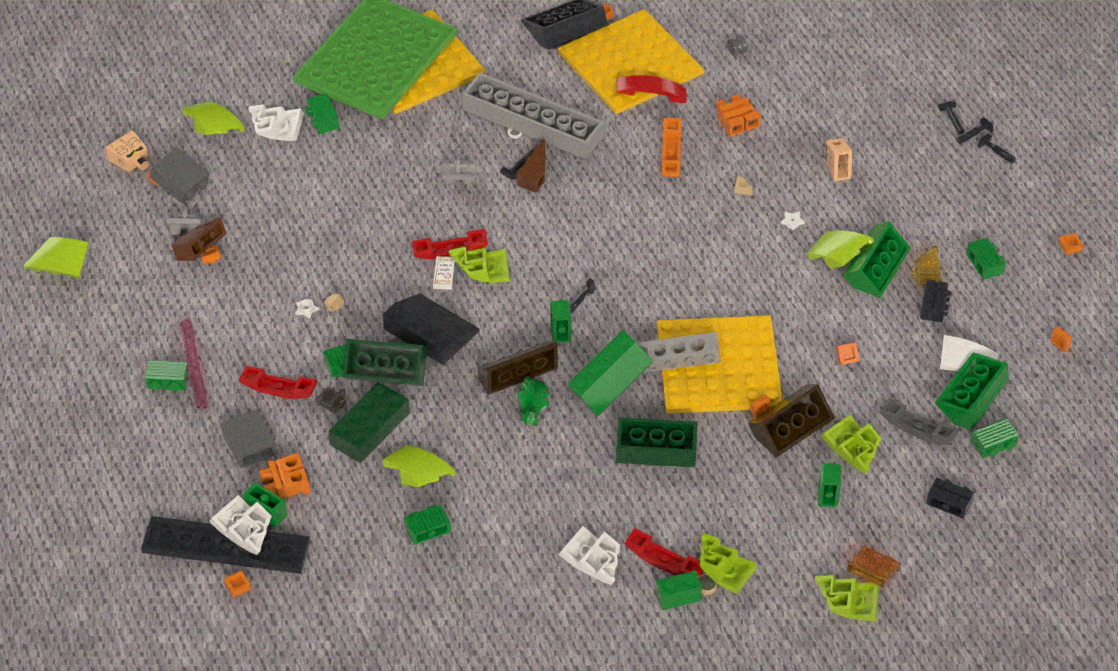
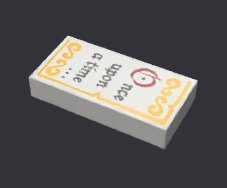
[433,256,455,290]

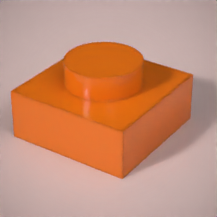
[1058,233,1084,255]
[201,245,221,264]
[1050,326,1072,353]
[836,342,860,365]
[750,395,772,420]
[223,570,252,598]

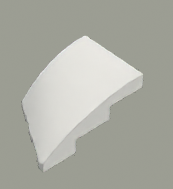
[249,105,304,141]
[940,335,998,371]
[209,495,271,555]
[558,526,620,585]

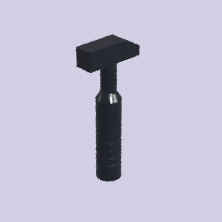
[938,101,965,134]
[956,117,994,144]
[978,134,1016,164]
[500,149,534,179]
[570,278,595,314]

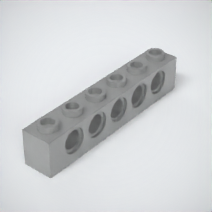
[602,332,721,372]

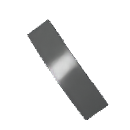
[880,398,959,445]

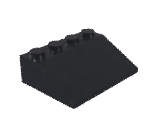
[521,0,608,49]
[383,293,480,365]

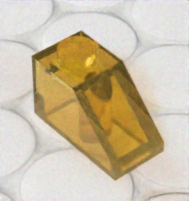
[912,246,940,286]

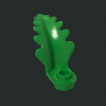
[517,376,550,426]

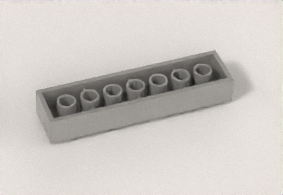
[461,72,604,159]

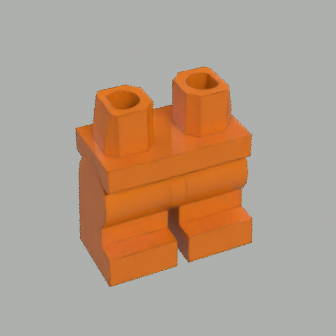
[716,94,761,137]
[259,453,311,499]

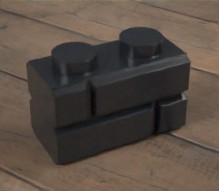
[920,280,951,323]
[926,477,974,519]

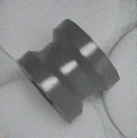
[727,36,748,56]

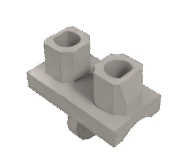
[442,158,476,184]
[167,209,202,238]

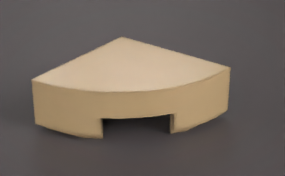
[734,176,753,195]

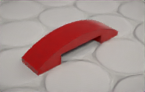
[617,75,687,103]
[412,229,488,260]
[239,366,318,399]
[625,528,703,578]

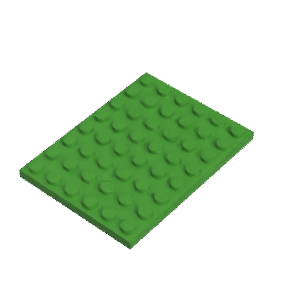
[293,0,458,120]

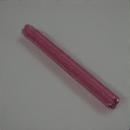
[180,319,208,410]

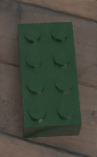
[342,339,428,386]
[328,382,410,464]
[616,417,698,467]

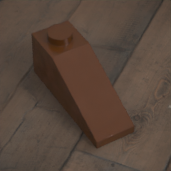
[171,217,227,261]

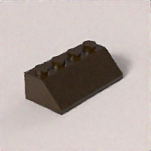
[478,341,558,395]
[748,384,835,457]

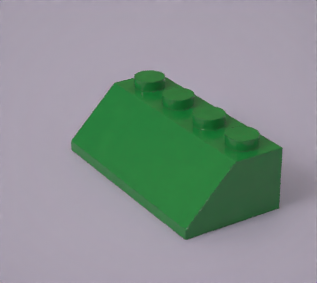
[843,221,911,298]
[567,330,653,416]
[935,352,1009,430]

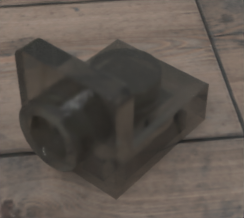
[315,387,346,414]

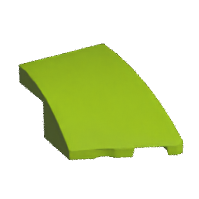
[182,101,244,135]
[806,230,874,269]
[23,237,89,279]
[449,247,510,283]
[821,415,882,474]
[383,445,456,487]
[700,533,757,594]
[815,575,880,621]

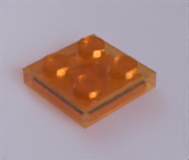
[847,546,901,588]

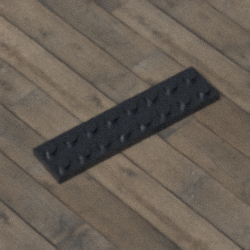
[141,516,310,574]

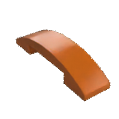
[662,118,682,177]

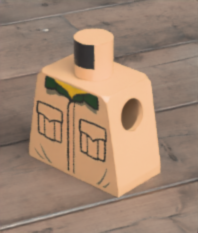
[105,131,149,172]
[825,138,852,181]

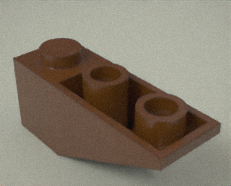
[516,139,546,193]

